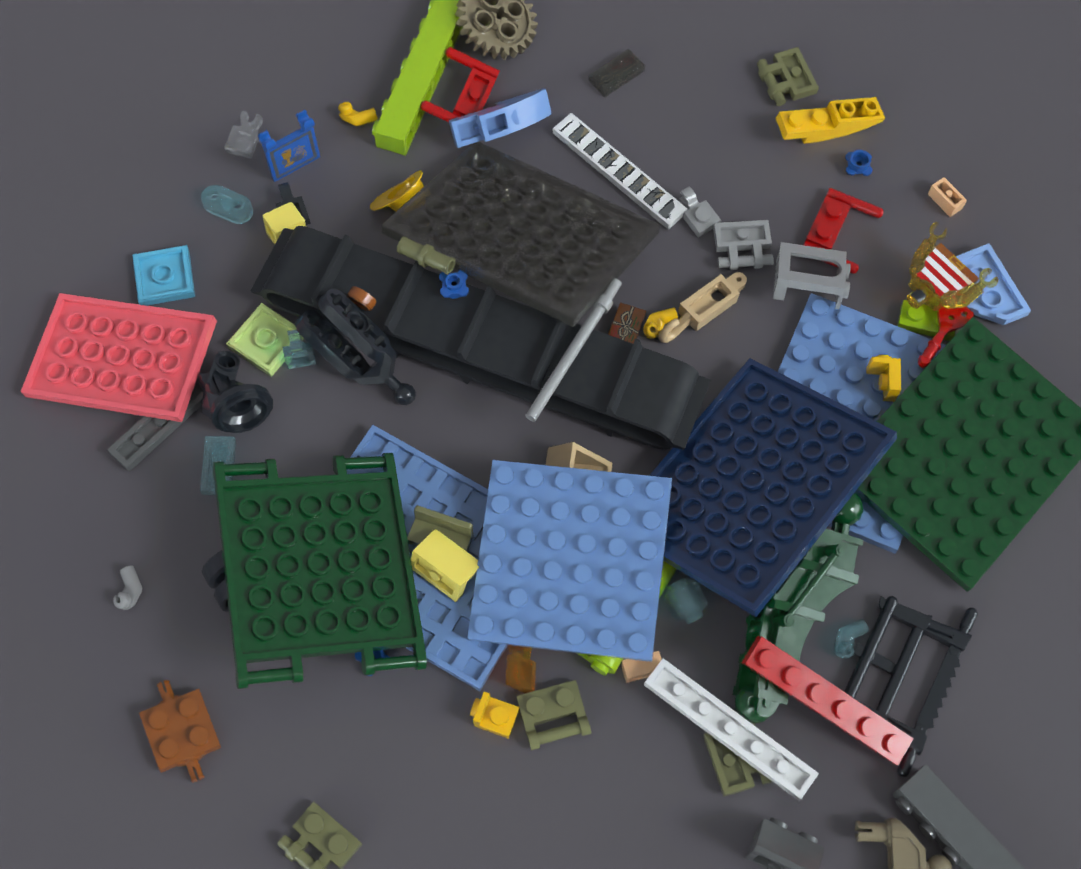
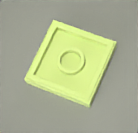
[226,303,304,377]

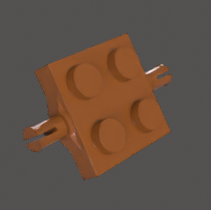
[139,680,221,783]

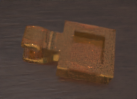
[506,645,536,693]

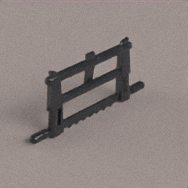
[844,596,978,777]

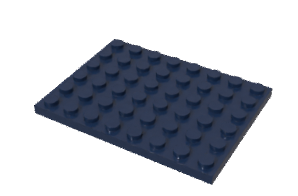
[649,358,897,617]

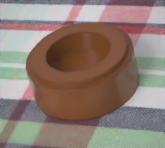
[347,286,377,311]

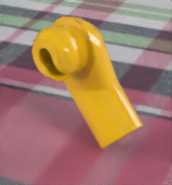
[338,102,378,126]

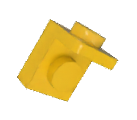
[866,355,901,402]
[470,691,520,739]

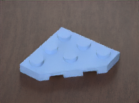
[915,243,1031,325]

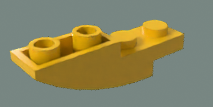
[776,97,885,144]

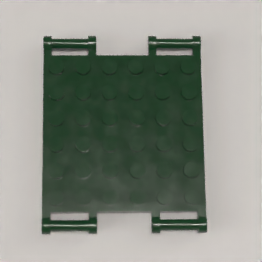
[212,453,427,689]

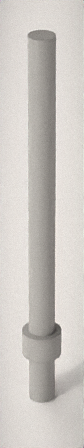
[525,278,622,422]

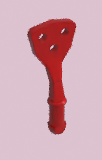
[918,297,974,368]

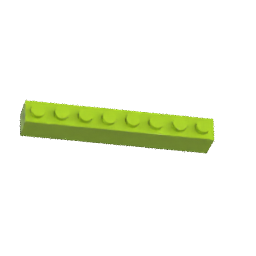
[372,0,463,156]

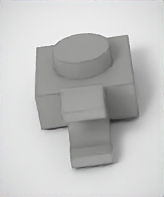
[679,186,721,238]

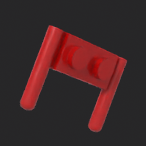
[421,47,500,123]
[803,188,884,274]

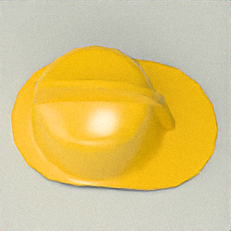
[369,170,431,215]

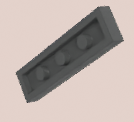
[107,376,203,472]

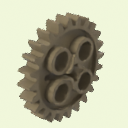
[455,0,538,60]

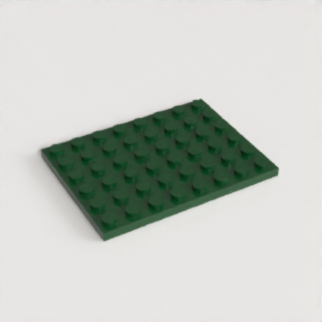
[855,317,1081,592]

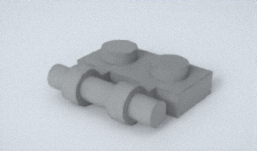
[713,220,774,270]

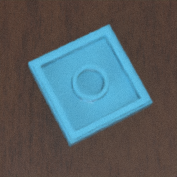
[132,245,195,306]

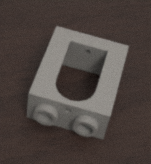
[773,242,851,309]

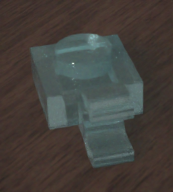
[283,330,316,369]

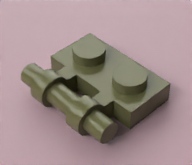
[757,47,819,106]
[703,724,772,797]
[277,801,362,869]

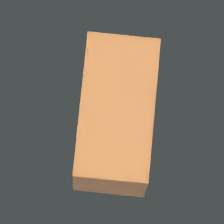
[928,177,967,217]
[621,651,662,683]

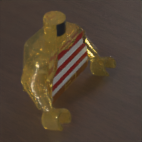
[907,222,999,311]

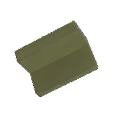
[407,505,474,552]

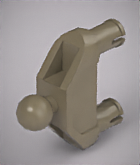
[855,818,952,869]

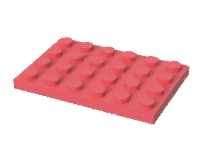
[21,293,217,422]

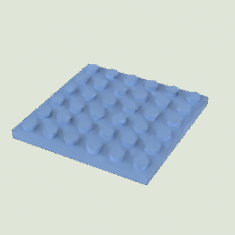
[467,460,672,662]

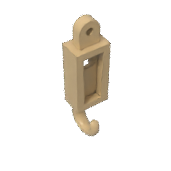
[658,272,747,343]

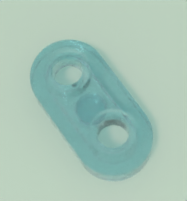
[201,185,253,224]

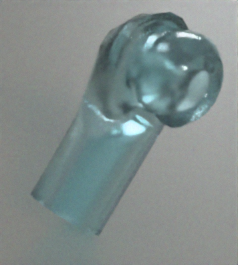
[833,619,869,659]

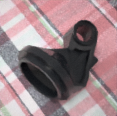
[198,351,273,433]

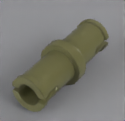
[397,236,456,275]

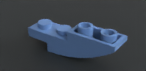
[449,88,552,148]

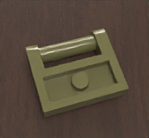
[516,680,591,751]

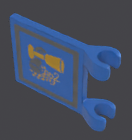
[257,109,320,182]

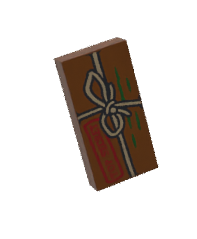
[608,302,646,343]

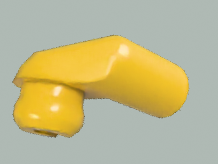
[643,307,678,339]

